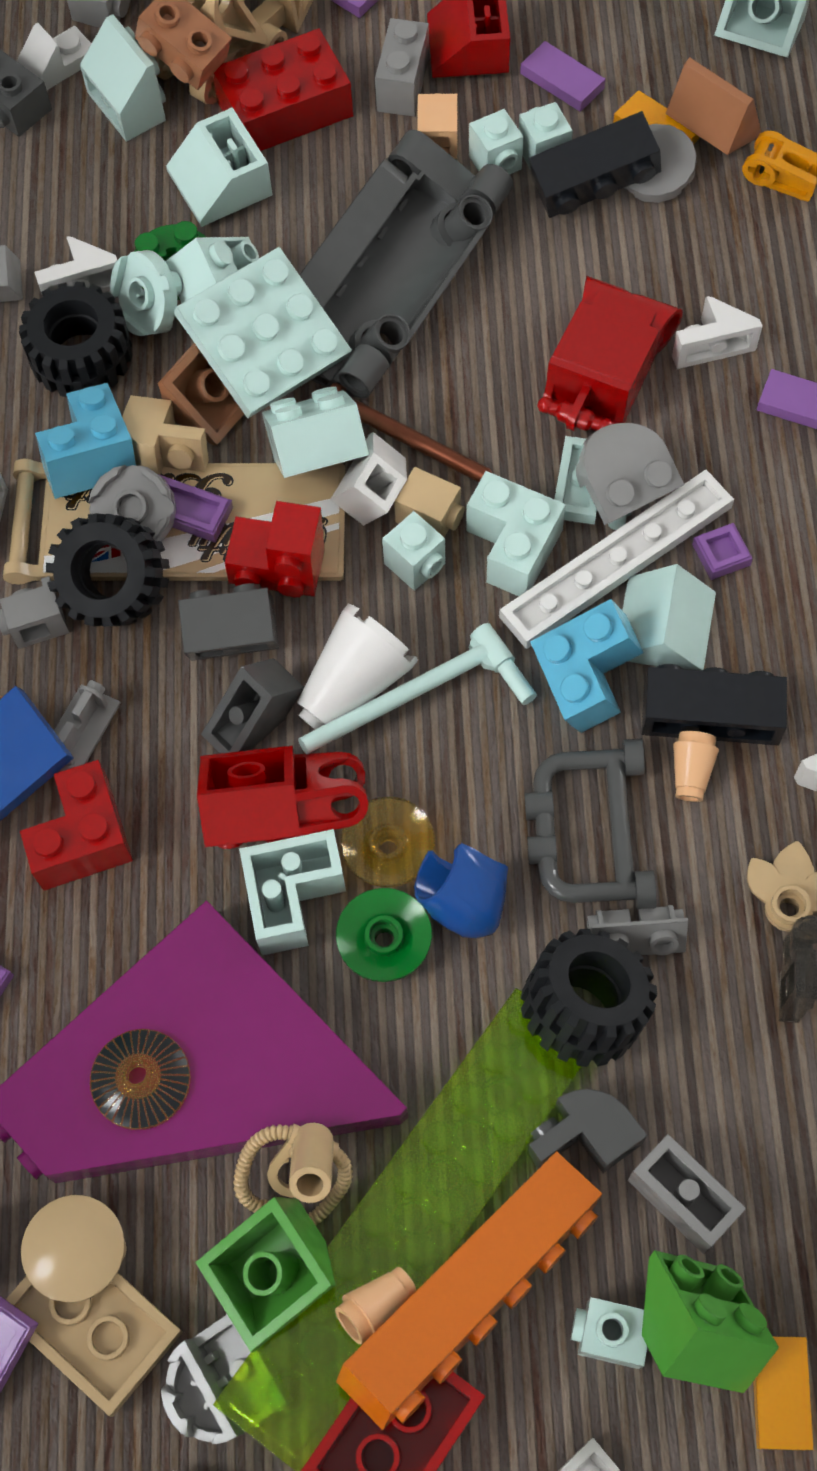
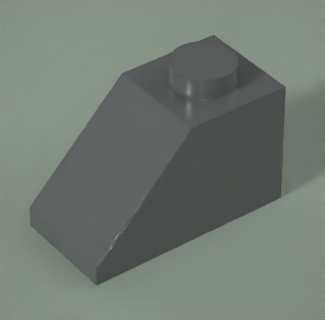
[201,658,304,754]

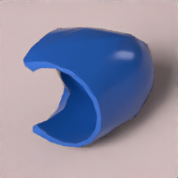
[414,843,508,939]

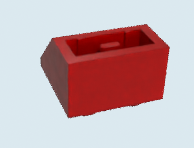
[427,0,510,78]

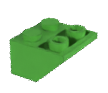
[642,1250,779,1393]

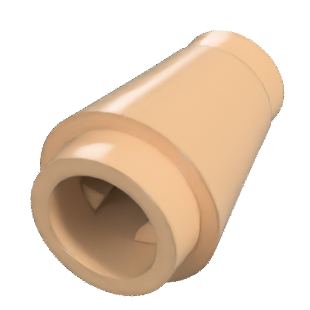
[673,731,719,802]
[335,1267,417,1345]

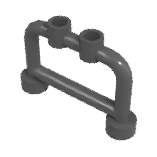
[524,738,657,909]

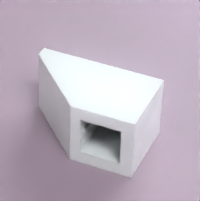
[330,432,407,526]

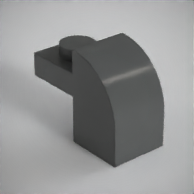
[527,1089,648,1173]

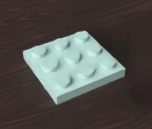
[174,247,352,418]

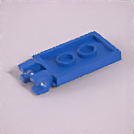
[0,686,74,821]

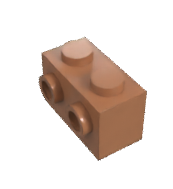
[135,0,232,90]

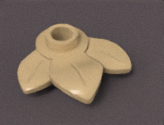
[747,841,817,932]

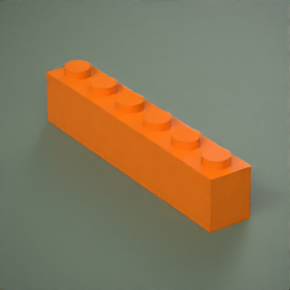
[336,1151,603,1430]

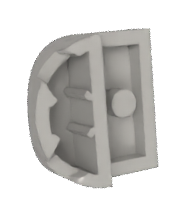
[576,423,685,525]
[161,1314,294,1444]

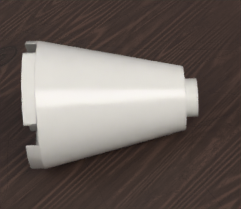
[297,603,418,729]

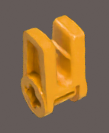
[742,131,817,202]

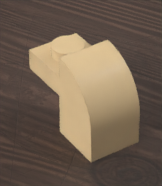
[122,395,209,475]

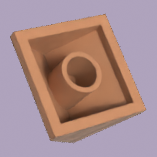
[666,57,761,155]
[158,343,244,445]

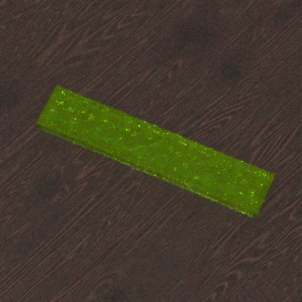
[213,988,583,1471]

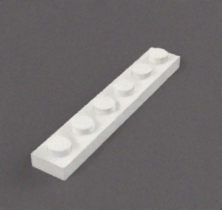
[499,470,734,649]

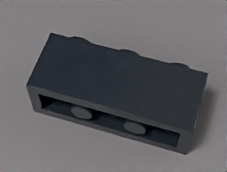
[529,111,661,218]
[642,664,787,746]

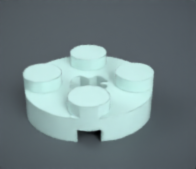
[110,250,182,336]

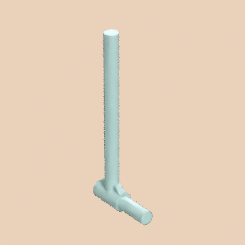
[298,623,537,755]

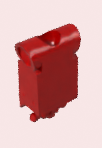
[537,276,683,431]

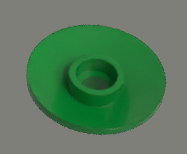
[336,888,432,982]

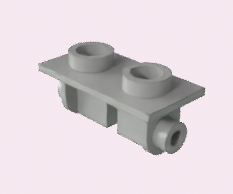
[54,680,121,772]
[587,905,688,955]

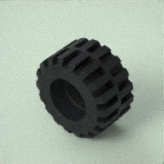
[19,282,132,397]
[46,513,170,627]
[521,929,657,1067]

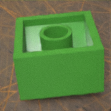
[195,1197,335,1352]

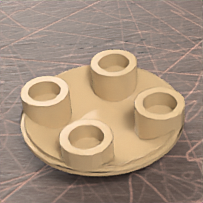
[21,1195,127,1303]

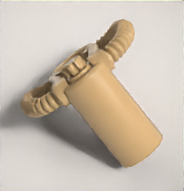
[233,1122,353,1226]

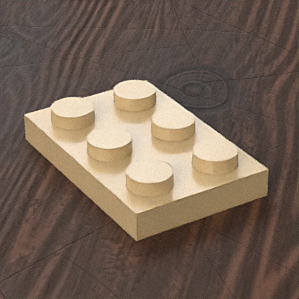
[6,1272,183,1417]

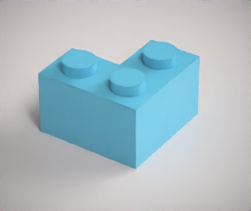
[35,383,136,499]
[530,599,644,733]

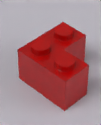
[225,501,325,598]
[20,759,133,891]

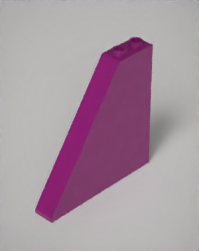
[0,900,408,1183]

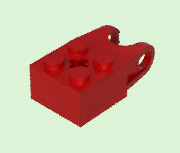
[197,745,369,849]

